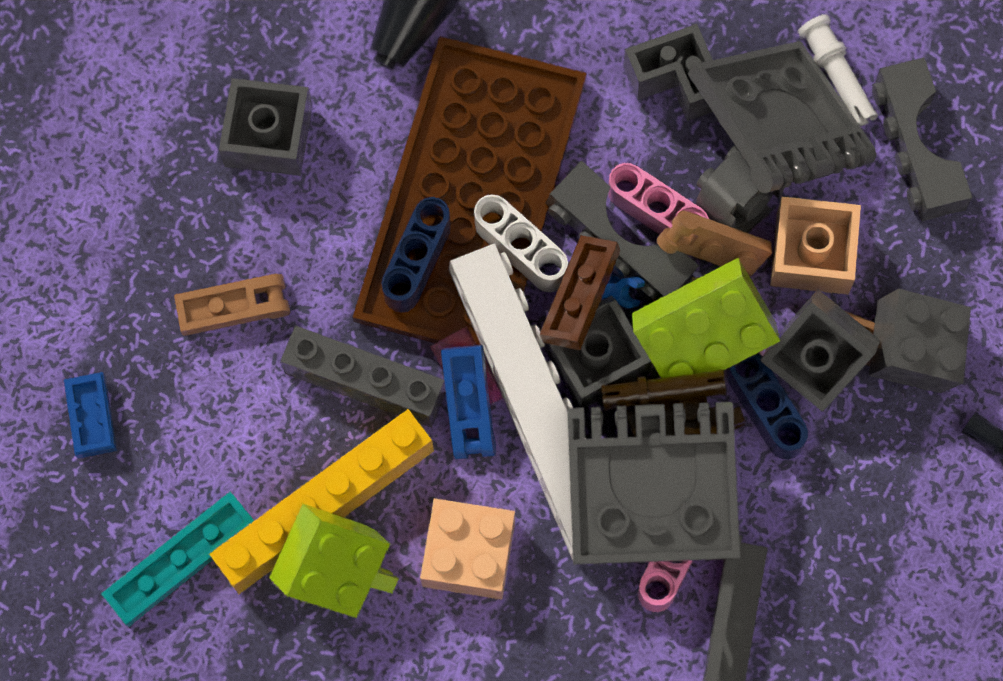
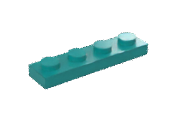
[101,491,254,627]

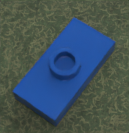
[64,372,117,459]

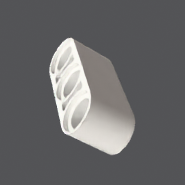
[474,194,568,292]

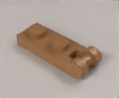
[657,210,772,277]
[174,274,291,336]

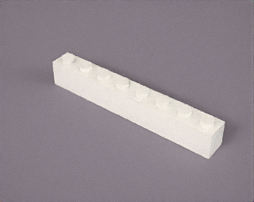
[449,243,586,560]

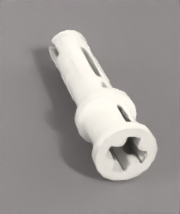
[798,15,878,127]

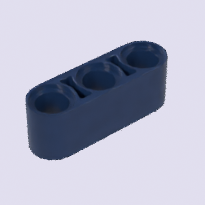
[381,197,451,313]
[727,353,808,460]

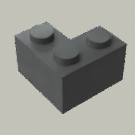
[623,24,713,121]

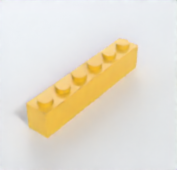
[209,409,434,594]

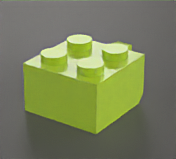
[269,504,399,618]

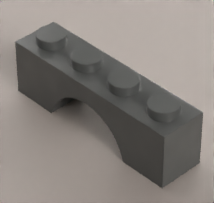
[872,57,973,221]
[545,161,699,303]

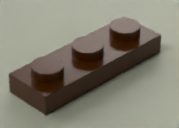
[540,235,621,350]

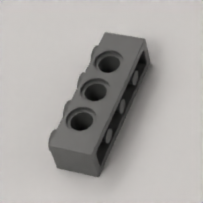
[280,325,446,428]

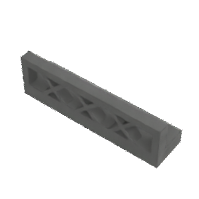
[703,535,768,681]

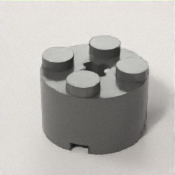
[696,145,784,233]

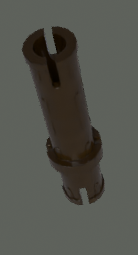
[601,369,727,411]

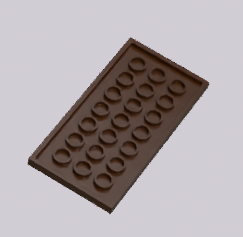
[352,36,587,357]

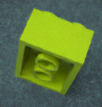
[632,258,780,378]

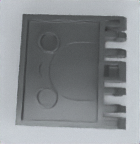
[688,41,876,193]
[567,402,740,565]

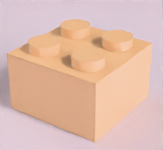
[770,197,861,295]
[420,498,515,600]

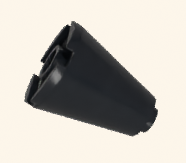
[370,0,461,71]

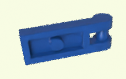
[441,345,496,460]

